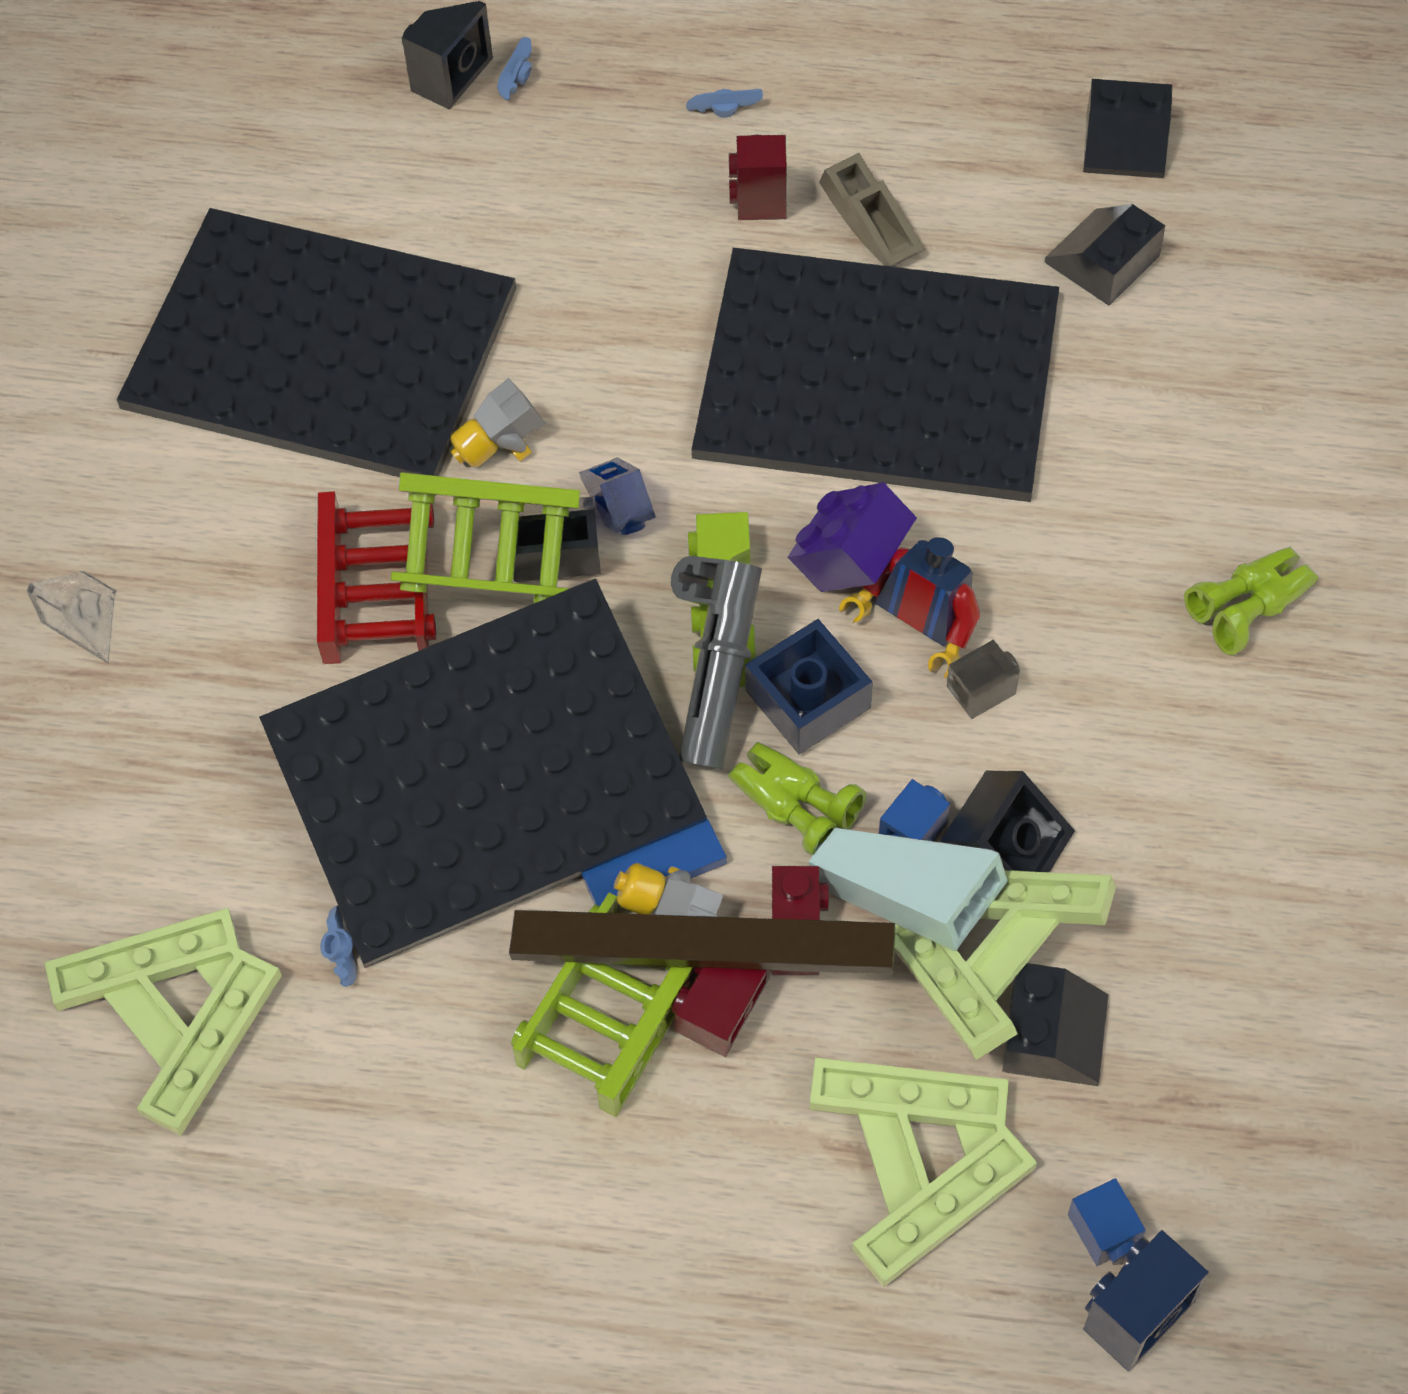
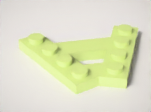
[895,871,1116,1060]
[44,908,282,1136]
[809,1058,1037,1287]

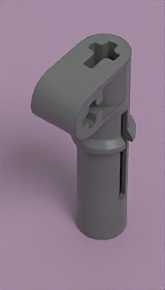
[671,556,762,769]

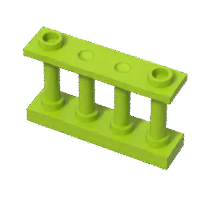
[391,473,580,603]
[511,893,698,1117]

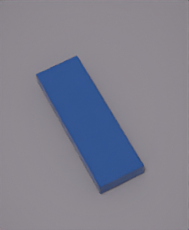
[581,819,727,908]

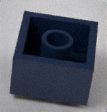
[745,618,873,755]
[1083,1230,1209,1372]

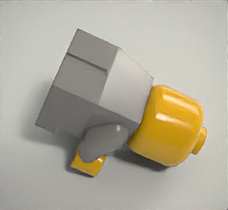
[451,378,546,468]
[614,863,724,917]

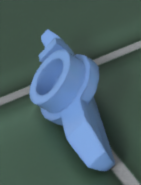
[497,37,533,101]
[686,89,763,118]
[320,905,357,987]

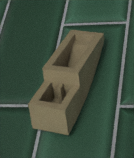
[819,153,924,267]

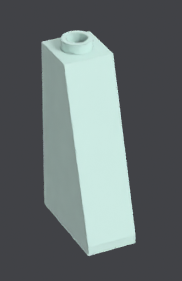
[809,828,1008,952]

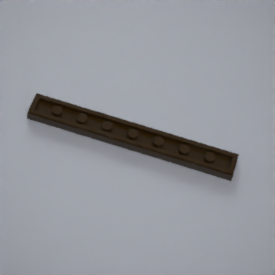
[509,910,896,974]

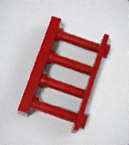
[317,491,437,664]

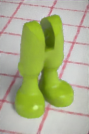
[1184,546,1318,655]
[728,742,867,856]

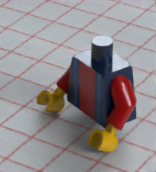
[839,537,981,678]

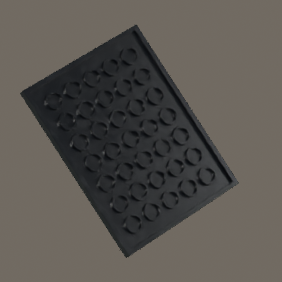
[116,208,516,477]
[691,247,1059,502]
[259,578,707,968]

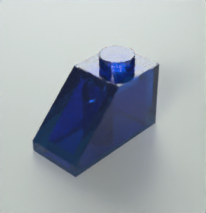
[579,457,656,535]

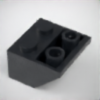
[513,496,601,582]

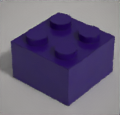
[787,482,917,592]

